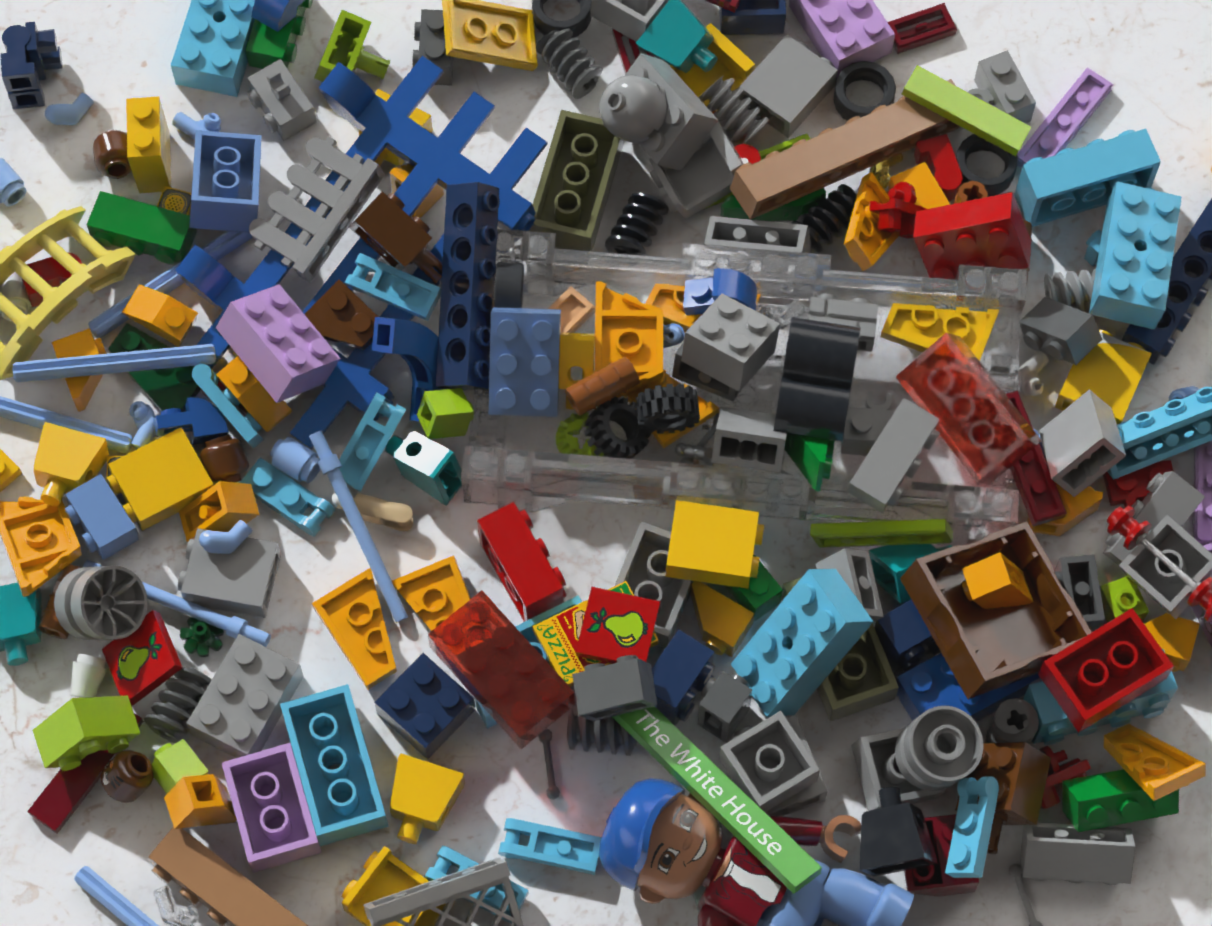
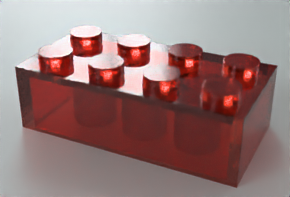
[896,333,1042,484]
[428,590,575,749]

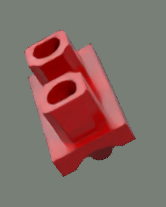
[869,181,927,239]
[1039,746,1091,809]

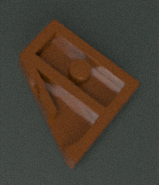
[305,279,379,350]

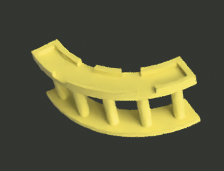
[0,206,136,380]

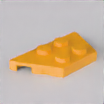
[595,281,663,398]
[0,497,82,597]

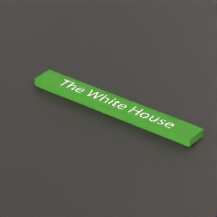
[613,706,822,894]

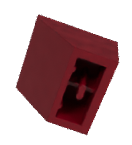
[904,814,979,897]

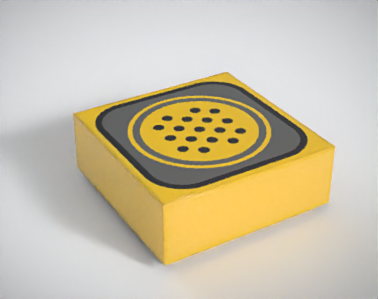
[157,186,192,215]

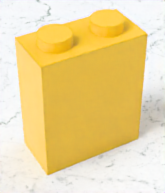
[126,96,172,194]
[106,427,214,531]
[665,500,764,589]

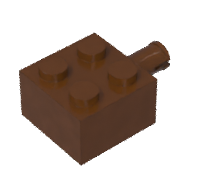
[349,191,442,284]
[955,742,1051,854]

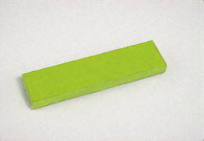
[901,65,1031,156]
[810,519,953,548]

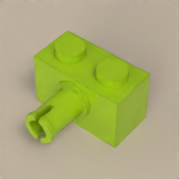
[314,10,391,82]

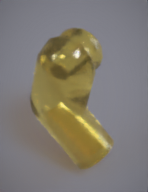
[869,153,903,189]

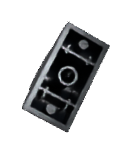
[773,317,861,442]

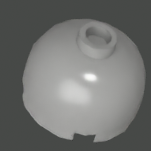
[599,75,666,143]

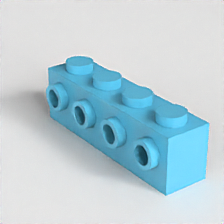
[1107,387,1212,480]

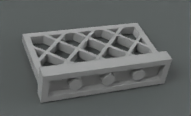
[363,857,524,926]

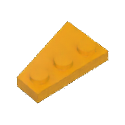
[312,568,397,690]
[1103,724,1206,801]

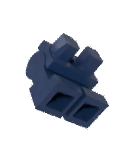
[1,21,63,109]

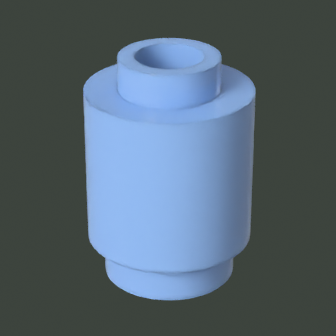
[0,158,27,206]
[270,436,320,483]

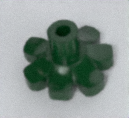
[180,617,224,657]

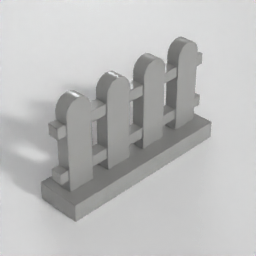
[249,136,385,283]

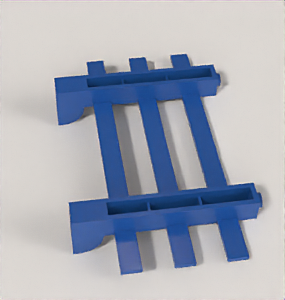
[175,56,548,450]

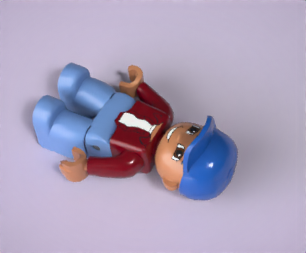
[599,778,914,926]

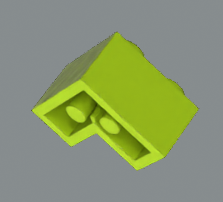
[32,695,141,771]

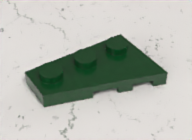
[108,323,201,412]

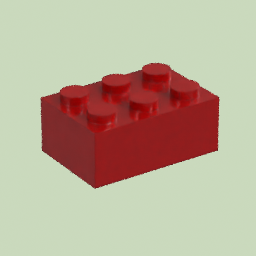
[913,192,1031,286]
[477,501,567,622]
[1038,608,1174,733]

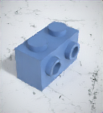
[64,474,139,560]

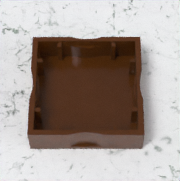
[900,521,1092,699]

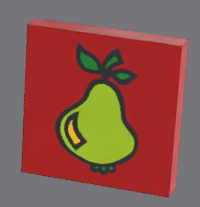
[576,587,660,664]
[102,610,183,706]

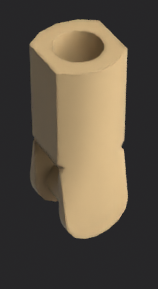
[354,493,413,532]

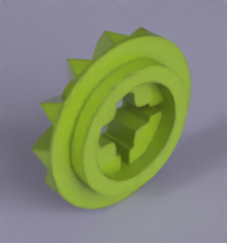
[555,412,604,465]

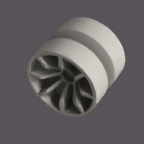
[54,566,148,640]
[895,706,984,791]

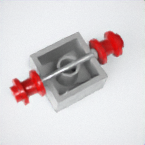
[1107,506,1212,622]

